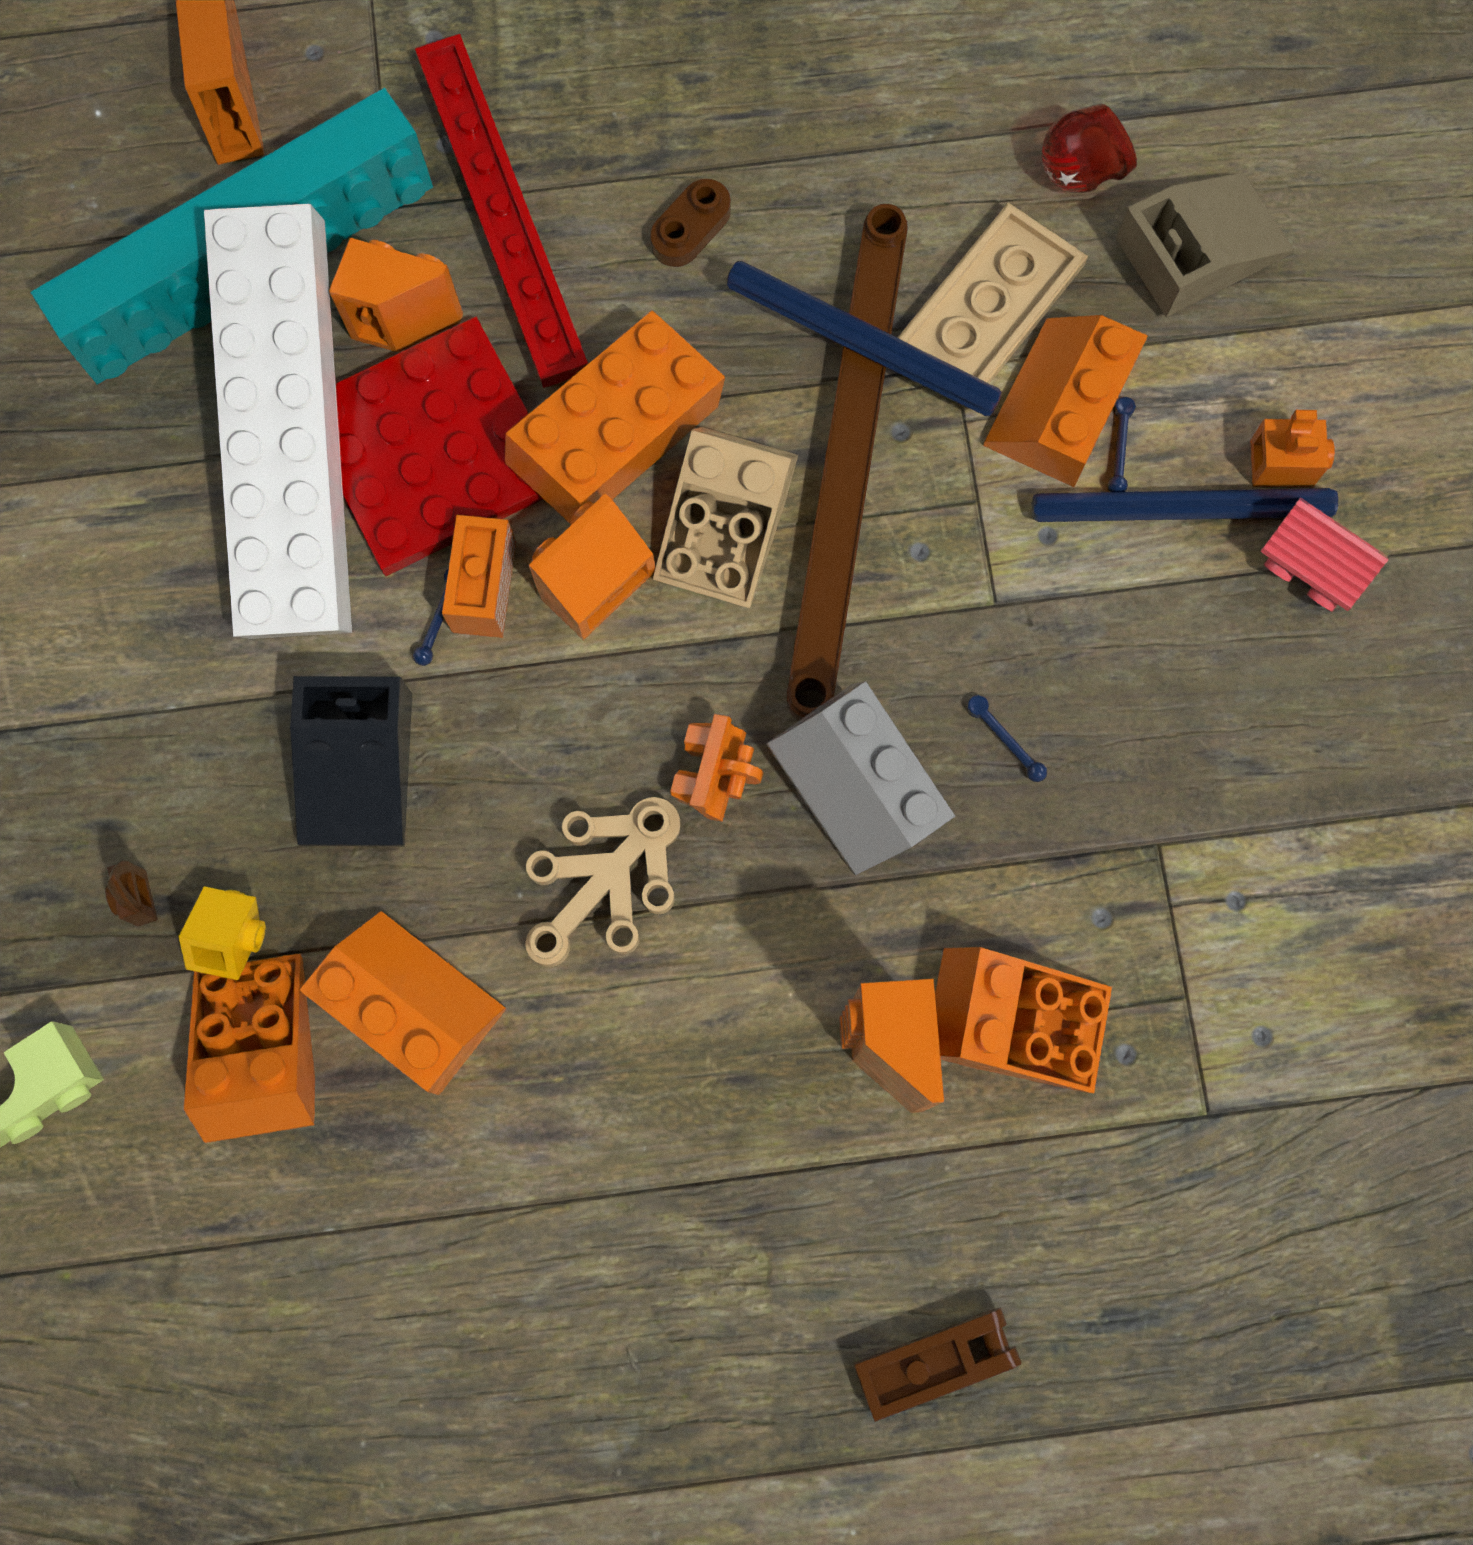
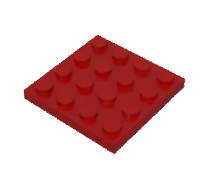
[336,316,543,577]

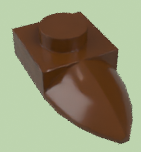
[105,861,158,926]

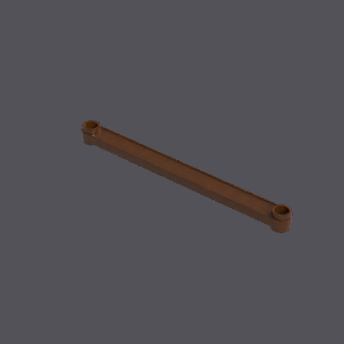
[787,204,908,721]

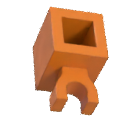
[1250,410,1335,487]

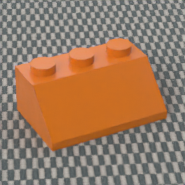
[983,315,1148,487]
[300,911,507,1095]

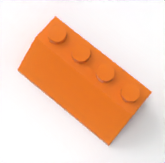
[839,979,944,1113]

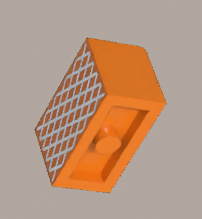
[442,515,516,638]

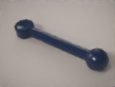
[1108,397,1136,492]
[413,569,448,666]
[967,695,1047,782]

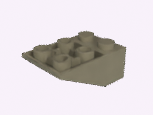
[1116,172,1295,318]

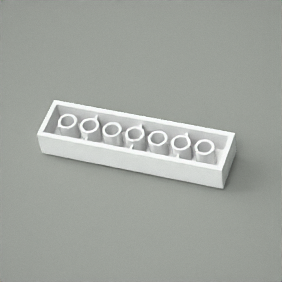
[204,204,352,639]

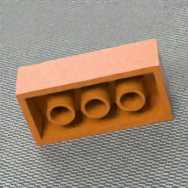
[505,310,725,523]

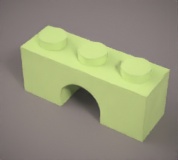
[0,1021,104,1148]

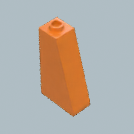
[176,0,265,165]

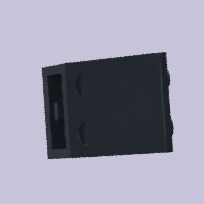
[290,676,412,847]

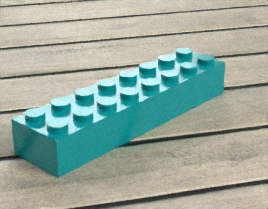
[30,87,433,385]

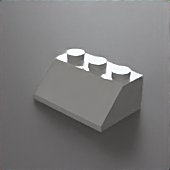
[766,681,955,875]

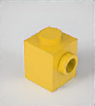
[179,886,266,980]

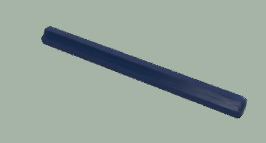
[727,261,1002,416]
[1031,488,1338,522]

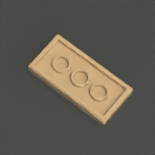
[897,202,1088,384]

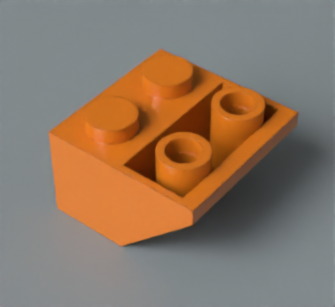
[329,238,463,352]
[529,493,655,640]

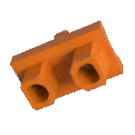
[670,714,764,822]

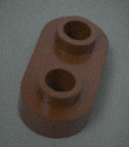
[650,179,731,267]

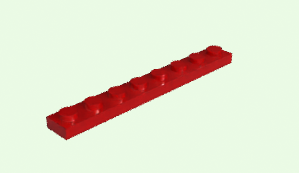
[415,34,588,388]

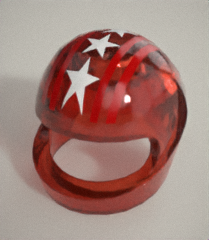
[1042,103,1137,193]

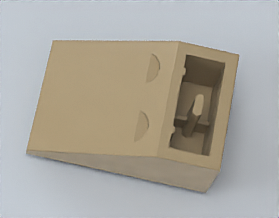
[653,427,798,608]

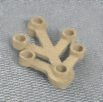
[525,797,680,967]

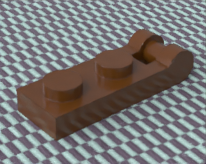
[853,1307,1022,1422]

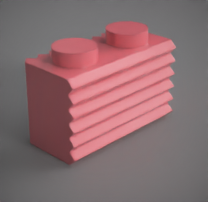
[1260,497,1388,612]

